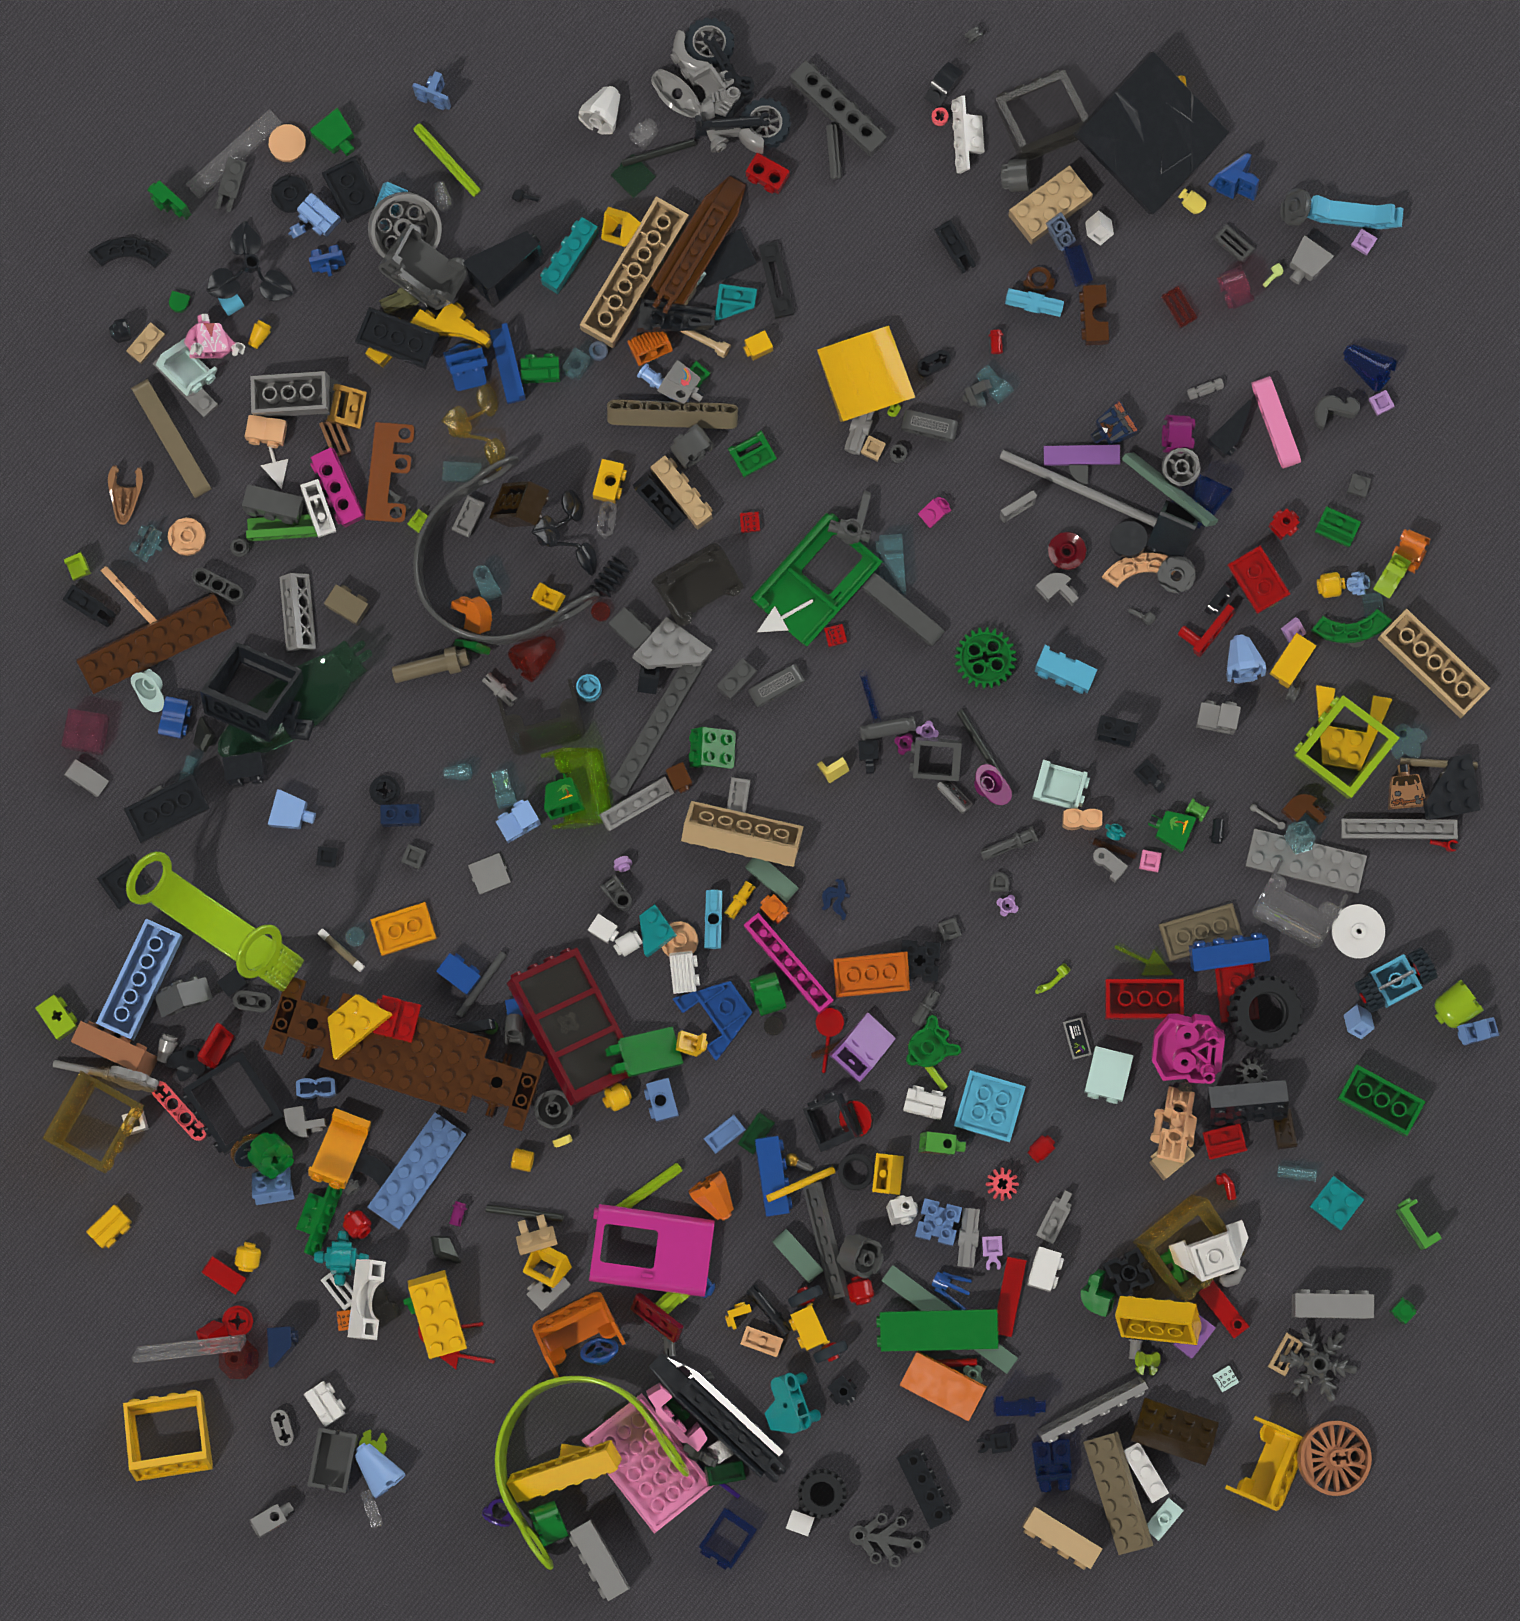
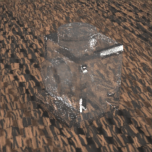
[629,118,658,150]

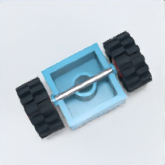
[1354,947,1438,1013]

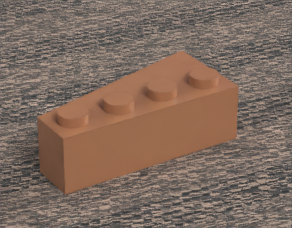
[71,1021,157,1076]

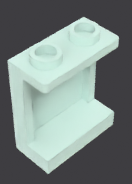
[156,338,218,396]
[1032,760,1090,809]
[1084,1046,1133,1104]

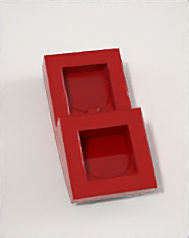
[201,1256,246,1295]

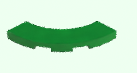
[1311,609,1392,643]

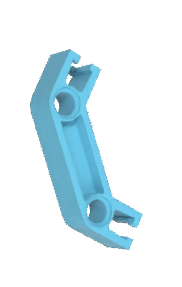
[1307,195,1404,229]

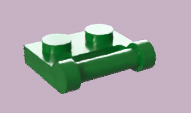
[727,430,777,478]

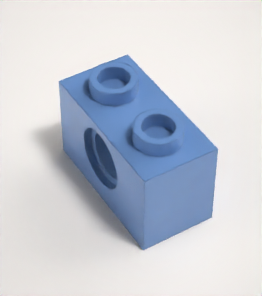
[644,1078,679,1122]

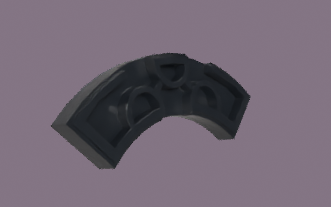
[89,237,168,268]
[353,1152,392,1188]

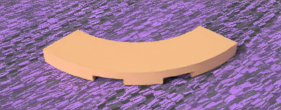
[1102,552,1175,588]
[100,566,157,624]

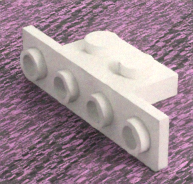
[951,96,985,174]

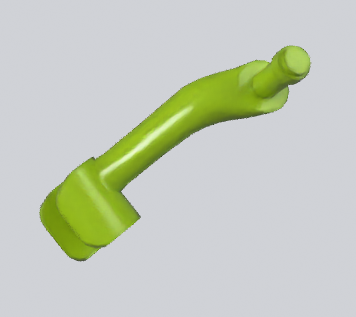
[1035,963,1070,994]

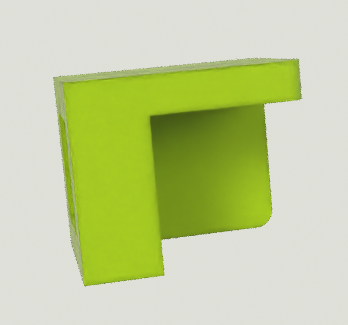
[64,552,91,581]

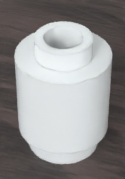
[613,930,643,957]

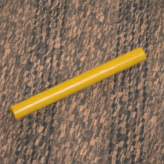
[766,1166,835,1202]

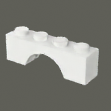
[347,1259,386,1340]

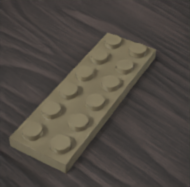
[1083,1432,1153,1555]

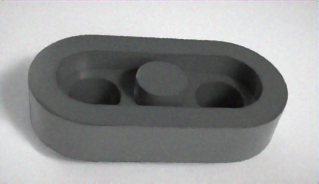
[233,990,272,1013]

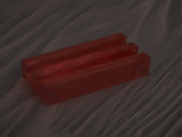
[1161,286,1198,328]

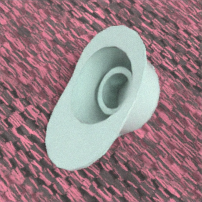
[131,669,164,712]

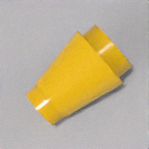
[248,320,271,349]

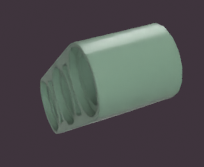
[745,857,799,903]
[772,1229,824,1283]

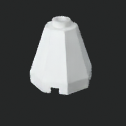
[578,86,620,135]

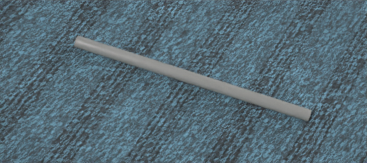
[1000,450,1158,527]

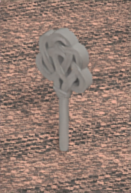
[53,1060,159,1093]

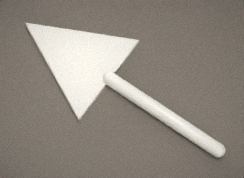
[261,447,288,489]
[757,599,813,632]

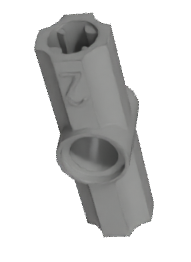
[844,411,875,455]
[957,1208,980,1268]

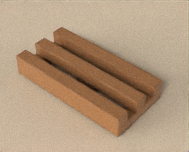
[319,420,351,457]

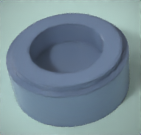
[589,341,608,361]

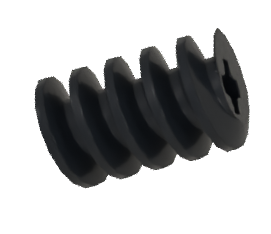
[589,556,630,598]

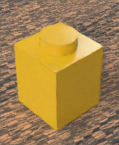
[743,330,773,361]

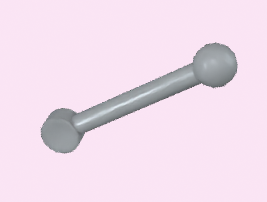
[1250,804,1285,830]

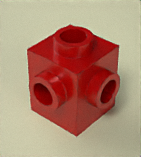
[1268,509,1300,540]

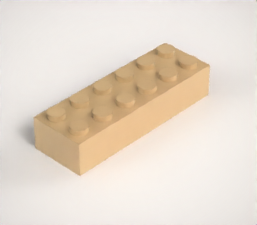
[1378,609,1490,719]
[681,801,804,867]

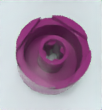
[1162,415,1195,453]

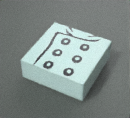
[1212,1365,1239,1392]

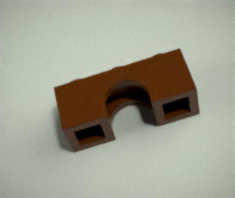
[1079,284,1109,346]

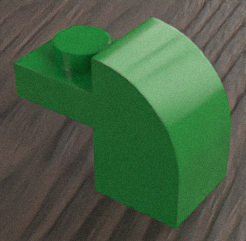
[1081,1269,1116,1317]

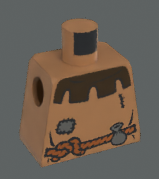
[1388,764,1425,810]

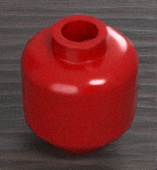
[343,1210,372,1239]
[847,1276,874,1306]

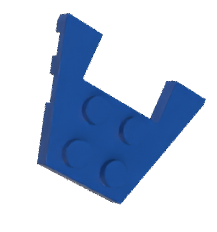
[673,981,753,1061]

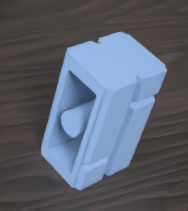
[297,193,341,237]

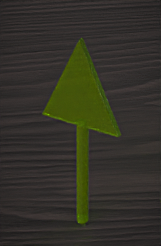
[1114,945,1174,975]

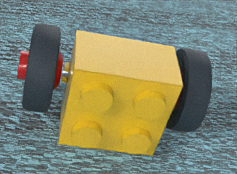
[788,1285,848,1363]

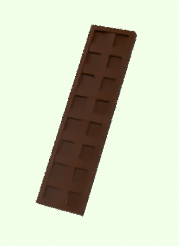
[76,593,231,694]

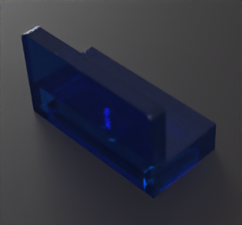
[1063,245,1093,287]

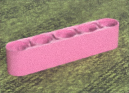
[1251,376,1301,469]

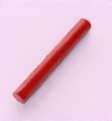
[937,1358,977,1367]

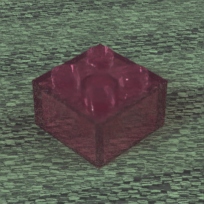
[61,708,110,755]

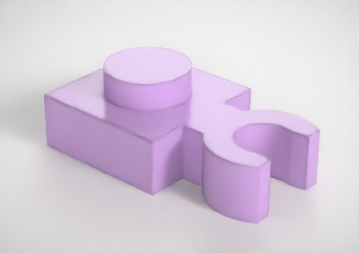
[982,1236,1003,1270]

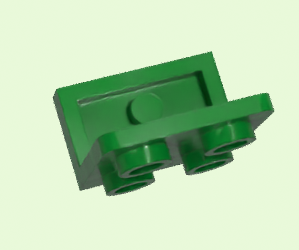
[689,727,736,769]

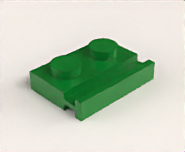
[1315,506,1361,548]

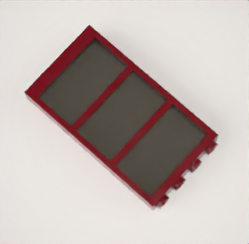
[507,948,630,1106]

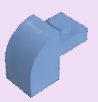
[1457,1017,1499,1045]

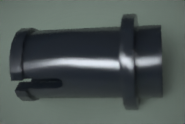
[1209,819,1225,844]

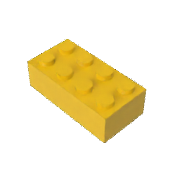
[407,1270,467,1359]
[1115,1296,1202,1345]

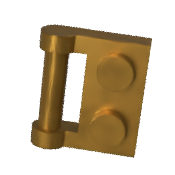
[327,384,367,429]

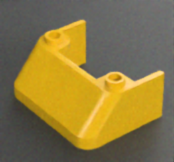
[1225,1416,1303,1511]

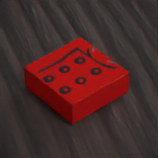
[740,512,760,533]
[824,624,847,647]

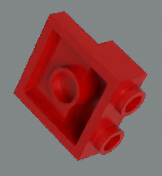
[373,995,422,1043]

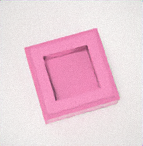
[1139,850,1162,873]

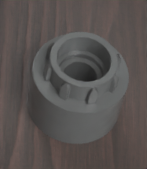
[1001,158,1031,192]

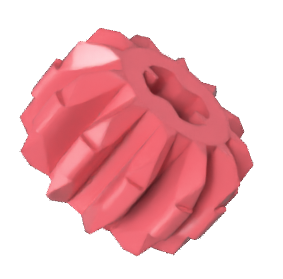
[986,1168,1019,1201]

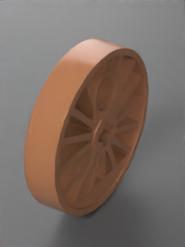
[1297,1421,1372,1496]

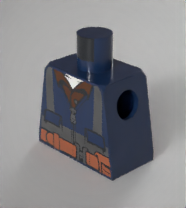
[1090,400,1139,445]

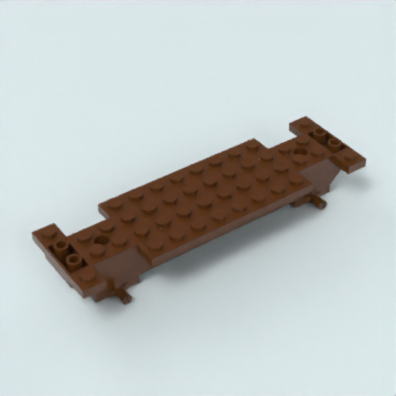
[263,977,546,1131]

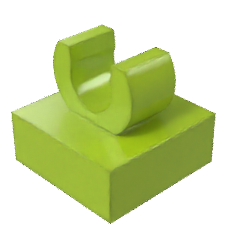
[407,509,428,533]

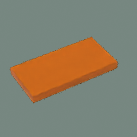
[834,952,910,998]
[900,1351,987,1421]

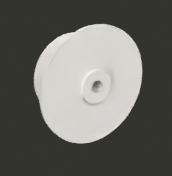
[1332,904,1385,958]

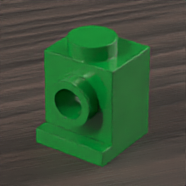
[1389,1297,1417,1325]

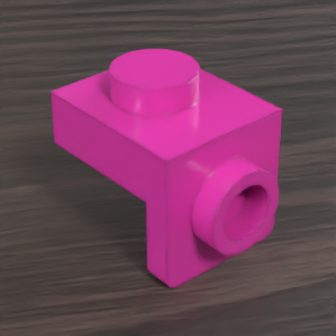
[918,497,952,528]

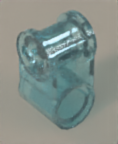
[473,565,502,602]

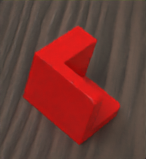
[196,1320,230,1352]

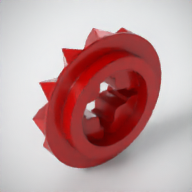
[222,1306,254,1337]

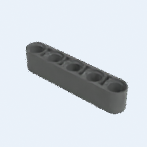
[861,573,945,647]

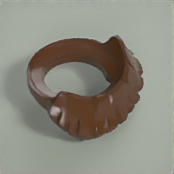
[1023,267,1055,294]

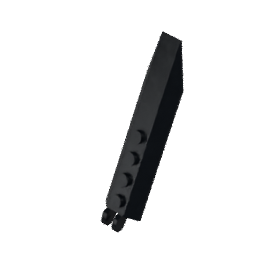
[649,1353,786,1483]

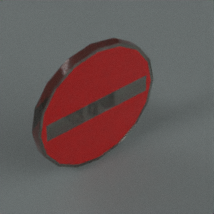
[838,1099,874,1138]

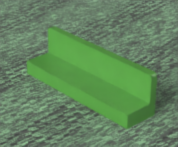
[246,514,318,542]

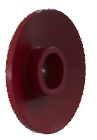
[1048,532,1086,570]

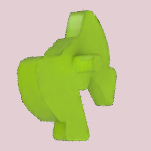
[1135,1351,1161,1375]
[359,1430,388,1455]

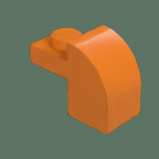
[451,596,492,634]

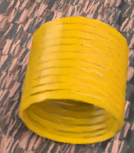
[511,1148,534,1172]

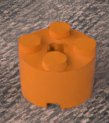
[1392,529,1431,574]

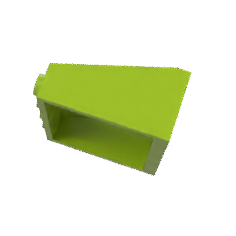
[1293,695,1400,799]

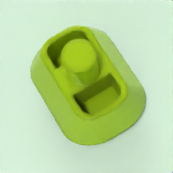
[887,404,901,417]

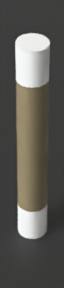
[318,928,365,972]

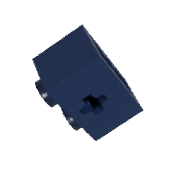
[380,804,421,827]

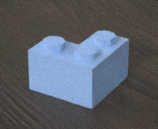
[495,800,541,843]

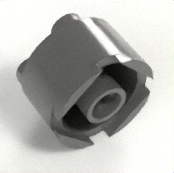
[670,424,715,469]
[534,1090,574,1130]
[837,1234,883,1278]

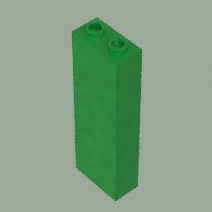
[876,1309,999,1352]

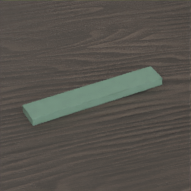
[1122,452,1218,527]

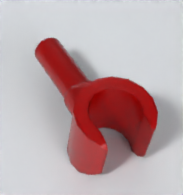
[1430,839,1458,852]

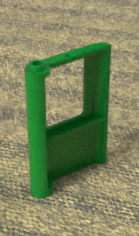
[751,513,883,647]

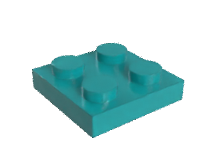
[1309,1176,1364,1231]

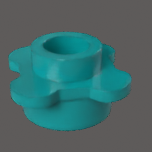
[1105,824,1126,841]

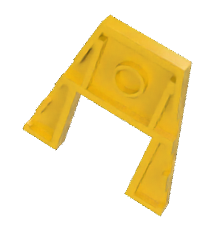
[1315,685,1392,771]

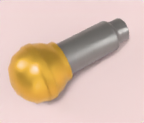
[785,1153,814,1172]

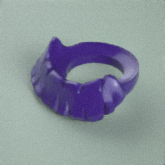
[482,1499,514,1527]

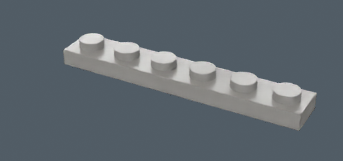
[1341,819,1458,840]

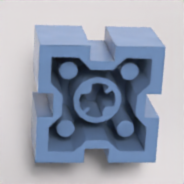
[915,1198,962,1246]

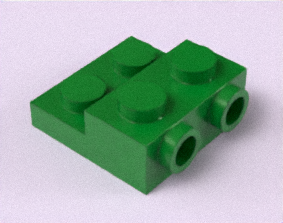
[147,180,192,220]

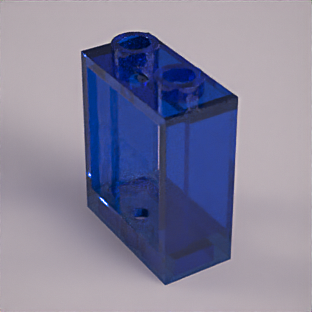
[699,1507,757,1570]

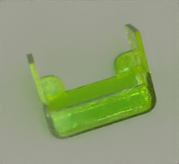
[541,748,611,830]

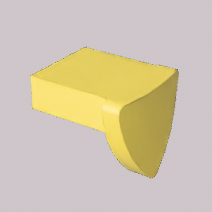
[817,757,850,783]

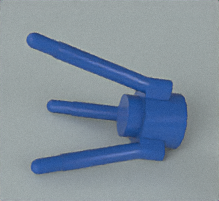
[931,1272,972,1309]

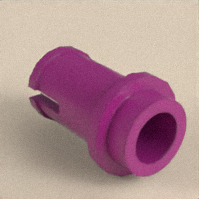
[449,1201,467,1227]

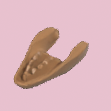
[108,465,143,525]

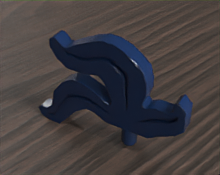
[822,879,850,921]

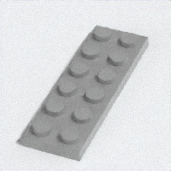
[1245,829,1367,894]
[1036,1376,1149,1443]

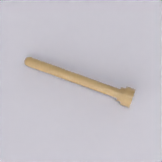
[680,330,731,358]

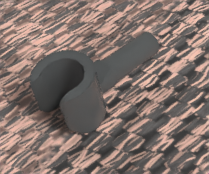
[1128,608,1156,625]

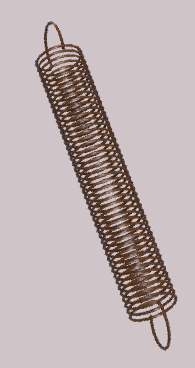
[1088,838,1141,859]
[806,1040,842,1060]

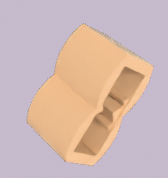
[245,415,288,448]
[1062,808,1102,830]

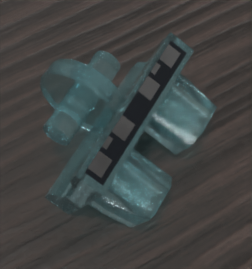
[129,525,163,562]

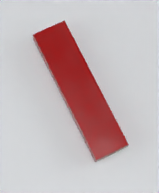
[997,1257,1027,1337]

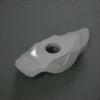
[651,69,701,118]

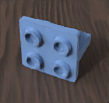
[412,71,451,110]
[252,1167,294,1205]

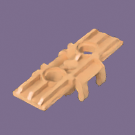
[1150,1086,1197,1163]

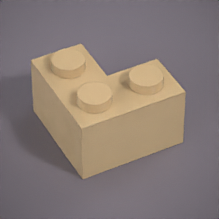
[1149,1146,1195,1181]

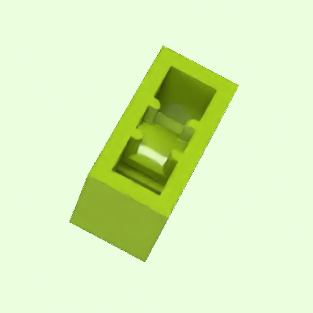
[35,995,78,1041]

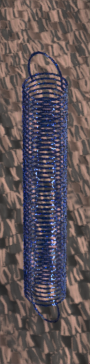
[859,670,881,722]

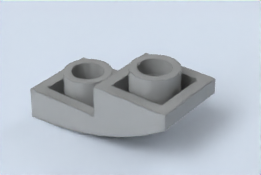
[64,759,109,797]

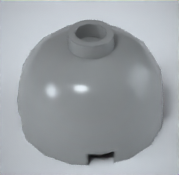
[1162,448,1200,486]

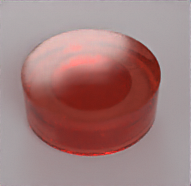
[591,602,610,622]

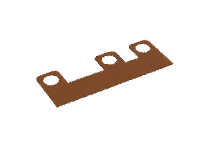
[365,422,414,522]

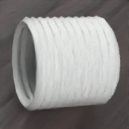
[707,1440,734,1464]

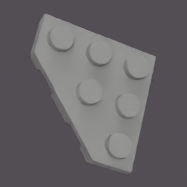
[632,617,712,669]

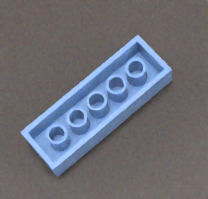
[96,919,184,1041]

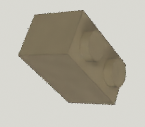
[324,585,370,626]

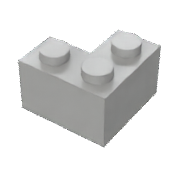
[1196,700,1241,735]

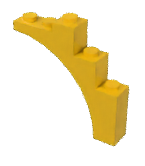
[365,302,492,368]

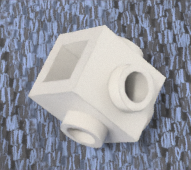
[886,1195,918,1225]

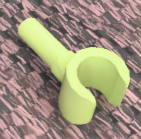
[1262,263,1283,288]

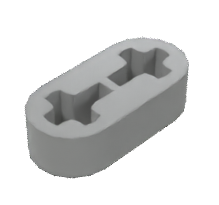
[271,1410,295,1446]

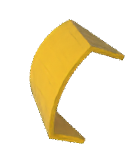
[817,326,915,422]

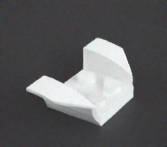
[1169,1220,1248,1282]

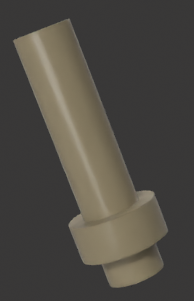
[392,646,470,683]

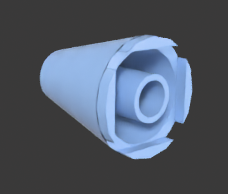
[354,1443,406,1499]

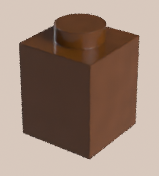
[666,762,693,794]

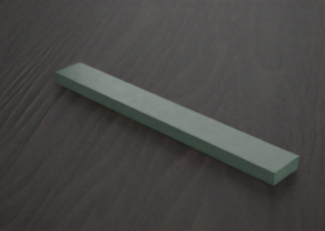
[881,1265,1018,1374]

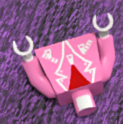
[184,314,245,358]

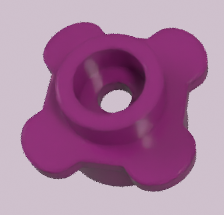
[894,733,913,755]

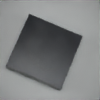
[97,856,151,910]

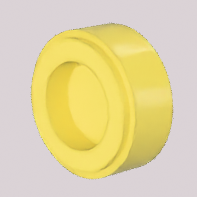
[552,1134,572,1148]

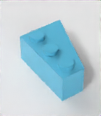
[1035,645,1097,694]

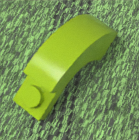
[1373,553,1411,599]

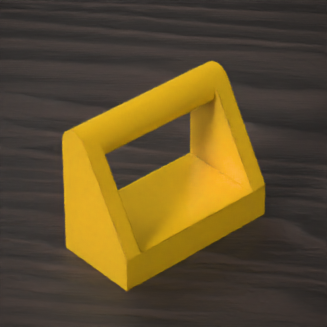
[601,207,641,247]
[523,1247,572,1288]

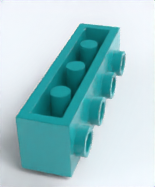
[540,217,599,294]

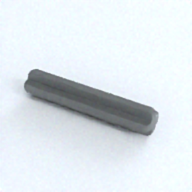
[826,124,842,180]

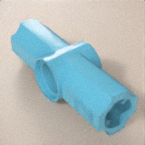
[1005,288,1064,317]
[704,890,723,949]

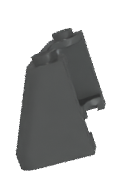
[378,223,467,310]

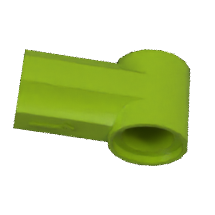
[655,1292,690,1314]

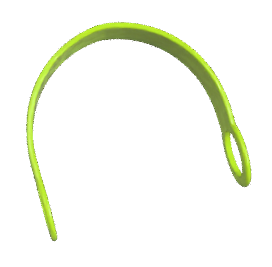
[126,852,304,992]
[495,1376,689,1570]

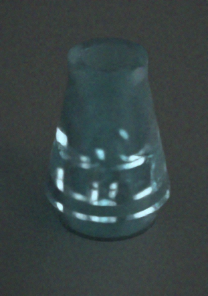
[443,762,473,781]

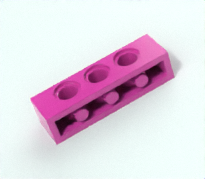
[310,447,365,527]

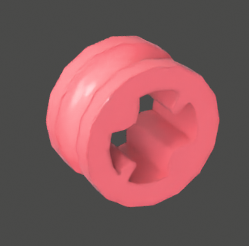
[932,107,948,126]

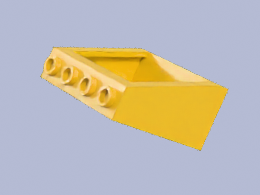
[123,1390,213,1481]

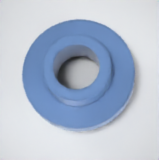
[288,223,306,239]

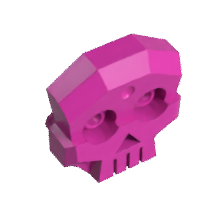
[1151,1014,1225,1084]

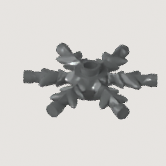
[1279,1326,1357,1402]

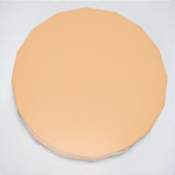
[269,124,306,162]
[167,517,206,556]
[662,921,698,956]

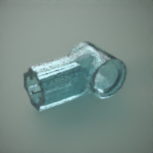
[976,365,1014,404]
[491,769,517,809]

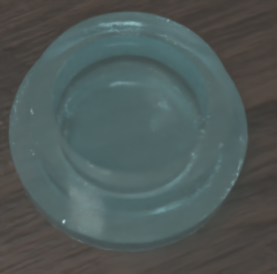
[346,927,365,947]

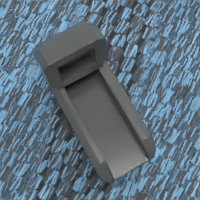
[1313,395,1360,431]

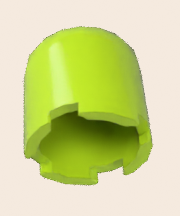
[1434,980,1484,1028]

